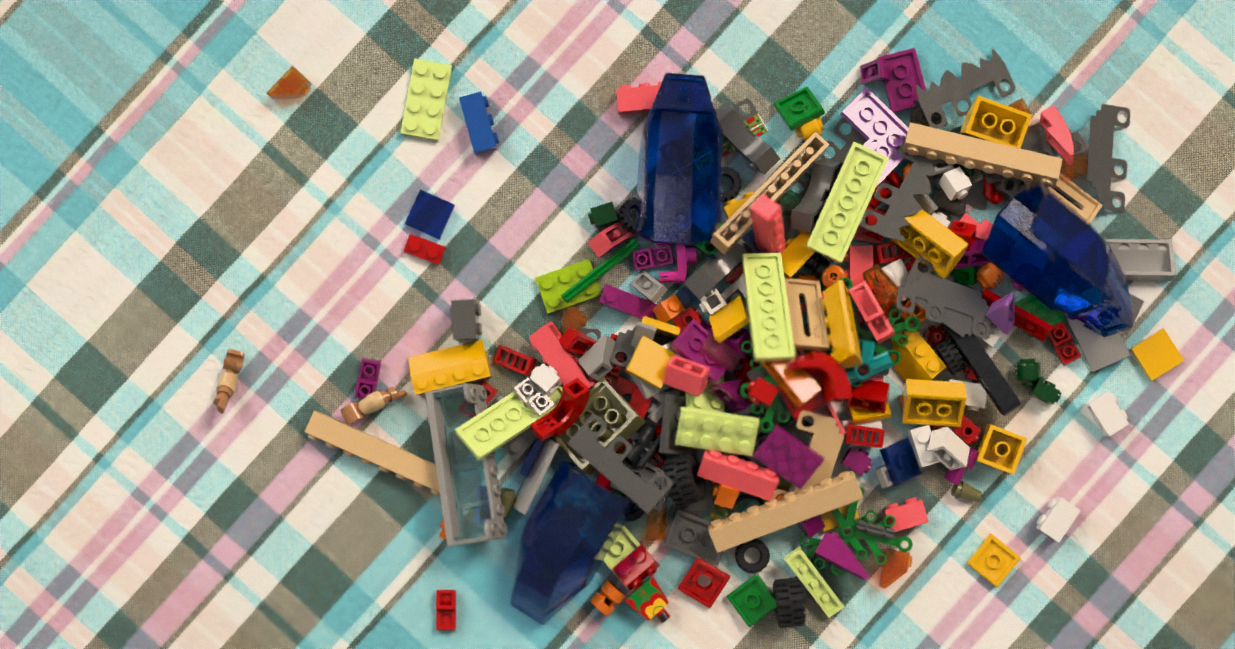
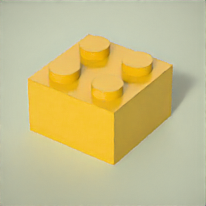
[976,424,1027,474]

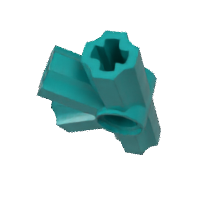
[844,340,894,384]

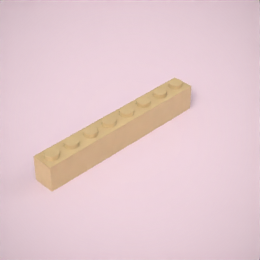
[903,122,1062,187]
[710,132,830,255]
[304,411,440,496]
[708,471,864,553]

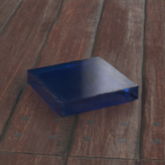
[405,189,455,240]
[880,437,922,486]
[520,438,544,476]

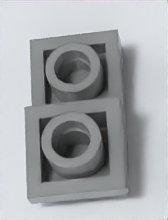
[512,378,554,416]

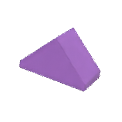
[986,293,1015,335]

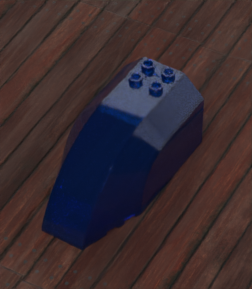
[636,73,722,245]
[980,183,1133,337]
[510,461,636,625]

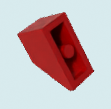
[847,380,890,413]

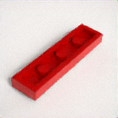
[981,288,1053,342]

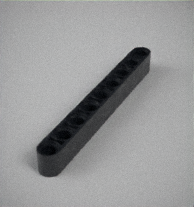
[907,263,1021,416]

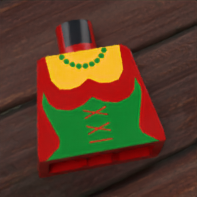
[624,575,670,623]

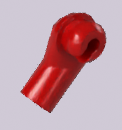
[983,178,1003,205]

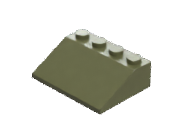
[552,377,646,476]

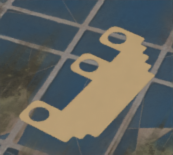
[772,411,844,499]

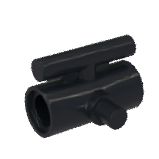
[620,424,661,469]

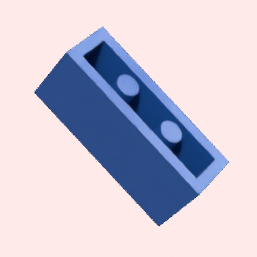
[459,91,500,155]

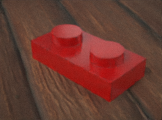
[403,234,446,265]

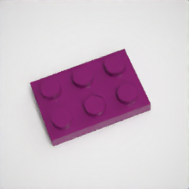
[877,48,926,113]
[670,319,737,385]
[753,425,824,490]

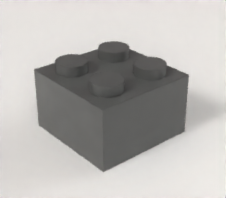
[451,299,482,341]

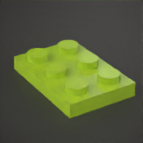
[535,259,602,314]

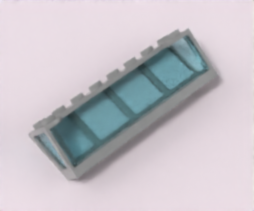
[425,383,507,546]

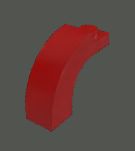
[787,351,852,402]
[530,378,590,441]

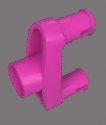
[655,230,697,284]

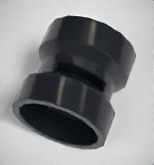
[804,252,830,278]

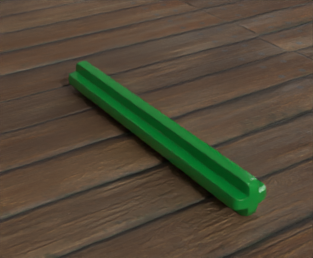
[561,239,639,303]

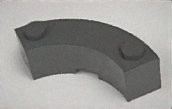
[708,103,780,175]
[790,158,843,232]
[684,239,752,300]

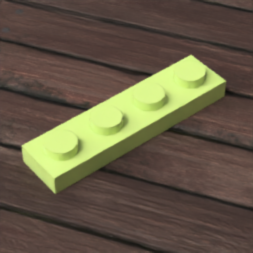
[784,546,844,618]

